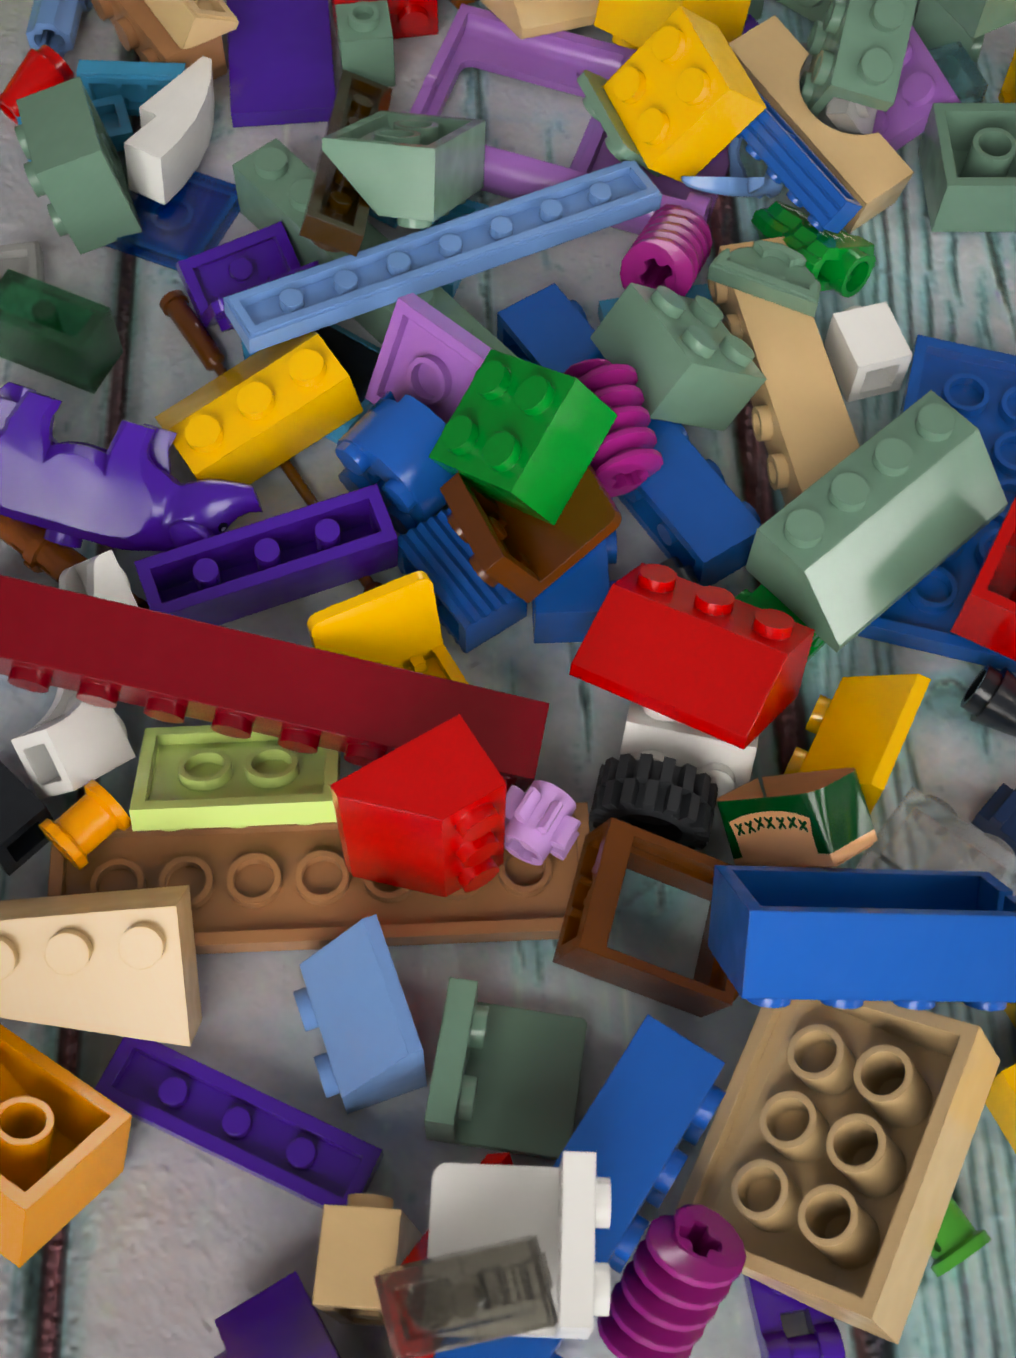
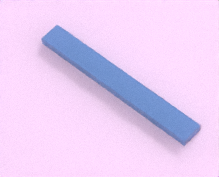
[223,160,663,354]

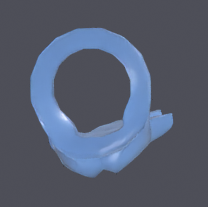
[681,137,783,199]

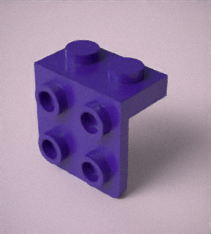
[175,221,320,333]

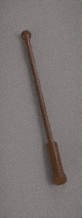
[160,290,383,593]

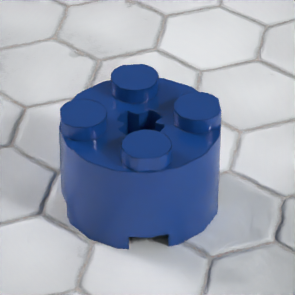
[335,391,453,534]

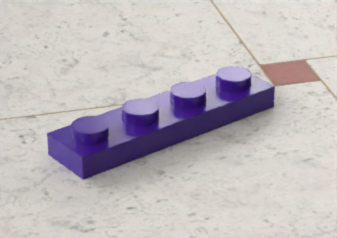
[94,1037,384,1209]

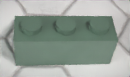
[322,111,486,229]

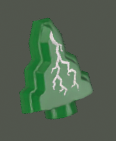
[751,201,876,298]

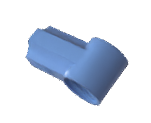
[26,0,93,58]

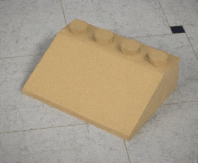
[673,1000,1000,1345]

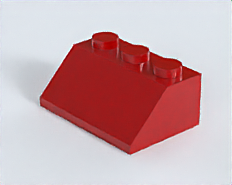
[569,563,815,750]
[330,714,507,898]

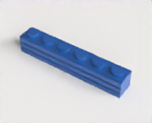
[736,89,862,234]

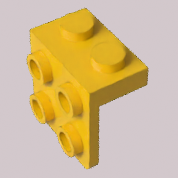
[307,571,468,684]

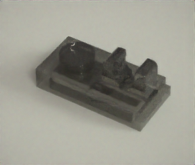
[374,1235,558,1358]

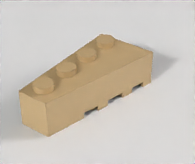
[0,885,202,1047]

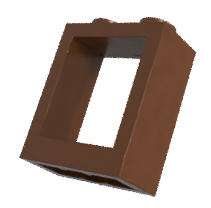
[553,817,739,1017]

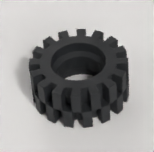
[589,753,718,850]

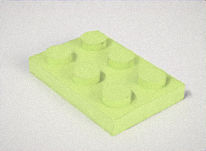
[129,725,341,831]

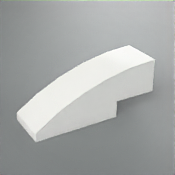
[124,56,215,205]

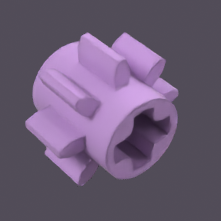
[504,780,581,866]

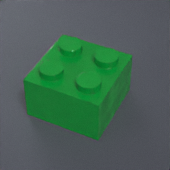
[428,349,618,525]

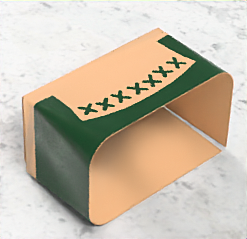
[716,767,878,868]

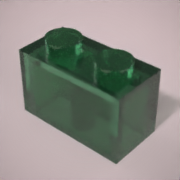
[0,269,123,394]

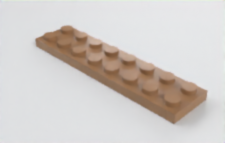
[47,802,590,954]

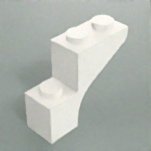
[11,549,138,800]

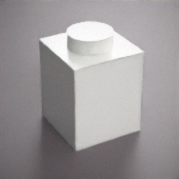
[824,301,913,402]

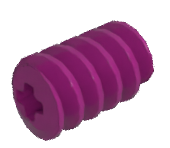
[620,204,713,296]
[563,358,664,498]
[597,1204,746,1358]

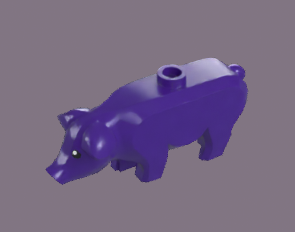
[0,382,263,552]

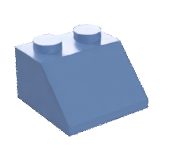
[293,914,427,1114]

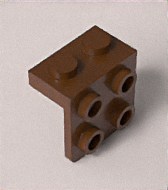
[440,465,622,603]

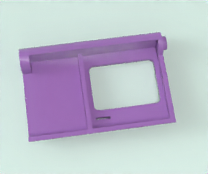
[402,3,730,235]

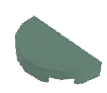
[707,240,821,317]

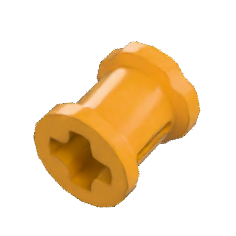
[39,779,132,871]

